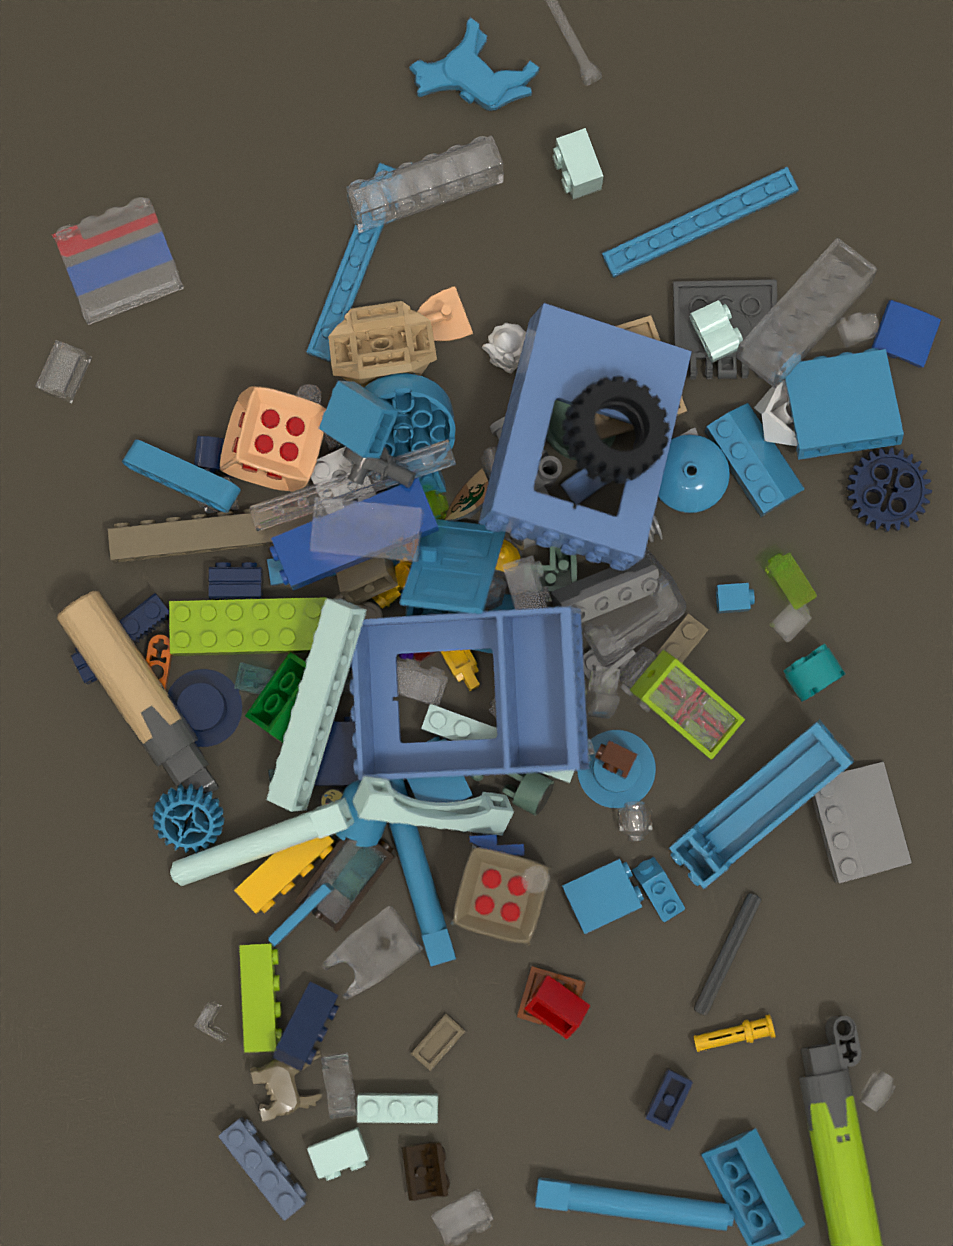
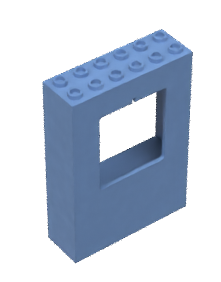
[479,303,692,571]
[350,607,589,781]

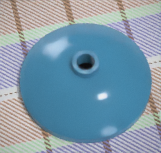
[658,435,730,513]

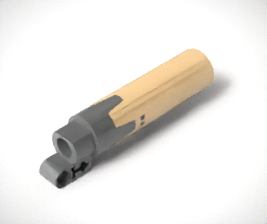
[57,591,219,794]

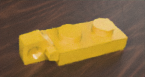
[439,650,480,691]

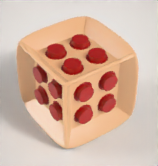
[220,386,326,492]

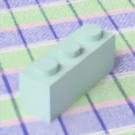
[357,1093,438,1123]

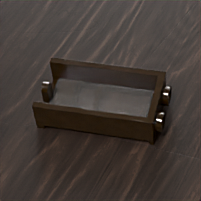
[295,837,395,932]

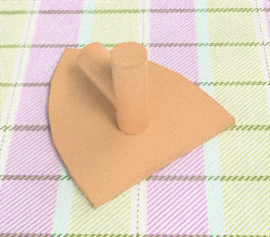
[417,286,473,341]

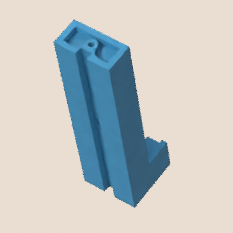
[669,719,854,889]

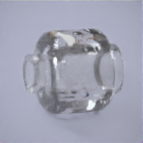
[618,801,653,841]

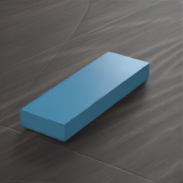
[268,883,334,946]

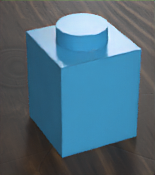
[715,583,755,614]

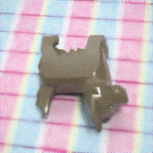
[250,1050,322,1122]

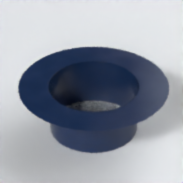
[168,669,242,747]

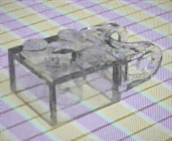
[321,906,424,1000]

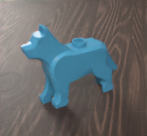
[409,18,539,111]

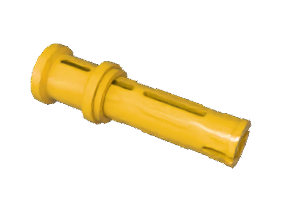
[693,1014,775,1052]

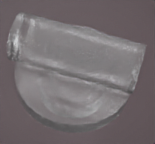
[296,384,322,405]

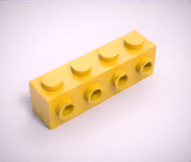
[234,835,335,914]

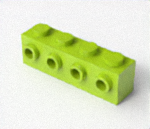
[239,943,283,1053]

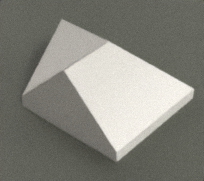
[754,378,797,446]

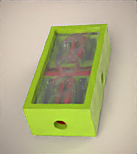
[629,650,745,760]

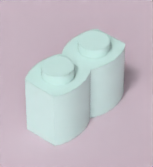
[689,300,743,363]

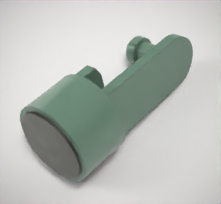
[470,772,554,816]

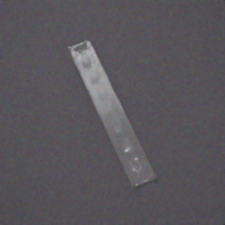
[250,439,456,532]

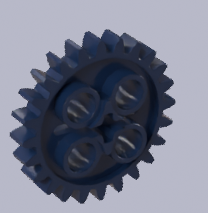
[846,447,932,532]

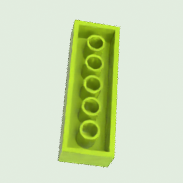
[169,597,327,656]

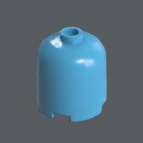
[335,780,387,847]

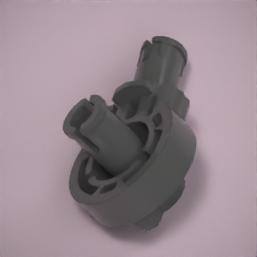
[342,447,416,488]

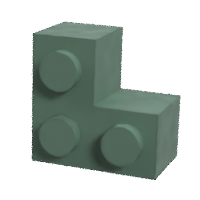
[524,546,577,595]

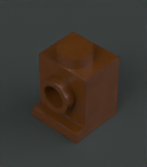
[595,740,638,779]

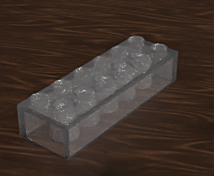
[346,135,503,233]
[735,237,878,389]

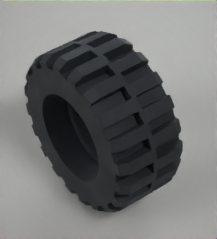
[562,376,670,484]

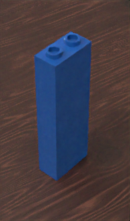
[269,478,439,591]

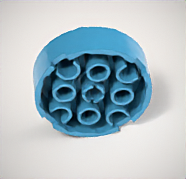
[364,373,455,466]

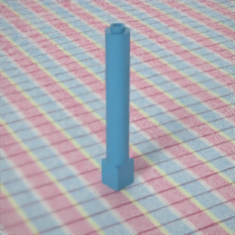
[388,778,456,966]
[535,1177,734,1231]

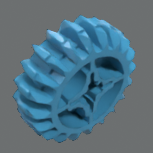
[153,783,225,853]

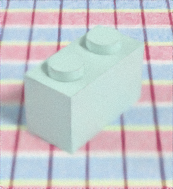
[307,1127,370,1181]

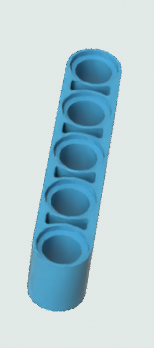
[122,439,241,513]

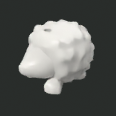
[482,323,526,373]

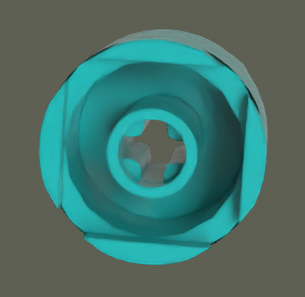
[783,644,846,702]

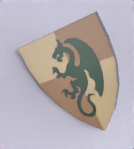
[445,468,489,521]

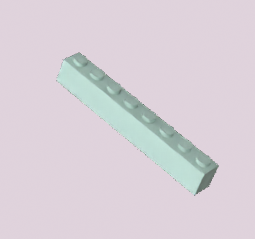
[267,599,366,811]

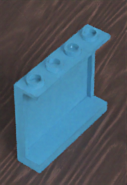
[781,348,904,460]

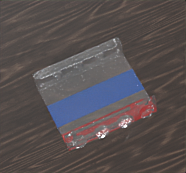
[52,197,184,325]

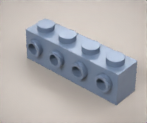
[218,1117,307,1221]

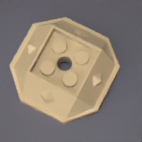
[328,301,437,387]

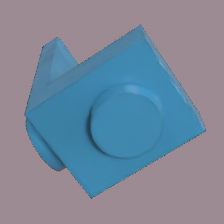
[632,857,685,922]

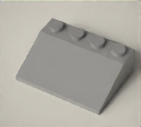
[812,762,912,883]

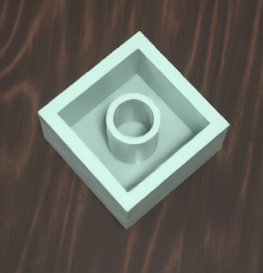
[552,128,603,199]

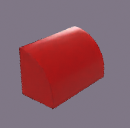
[524,975,590,1039]

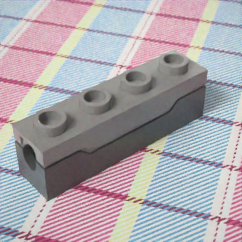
[551,555,661,623]

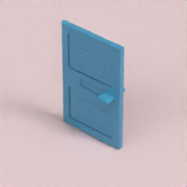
[400,519,506,614]

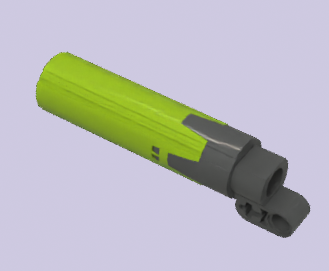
[799,1016,883,1246]

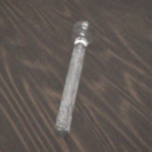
[545,0,602,85]

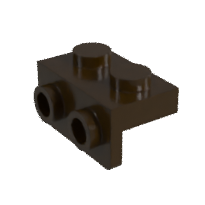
[402,1142,450,1201]

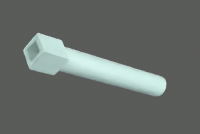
[170,797,354,886]

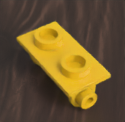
[372,557,412,609]

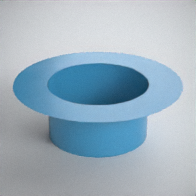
[577,730,656,808]

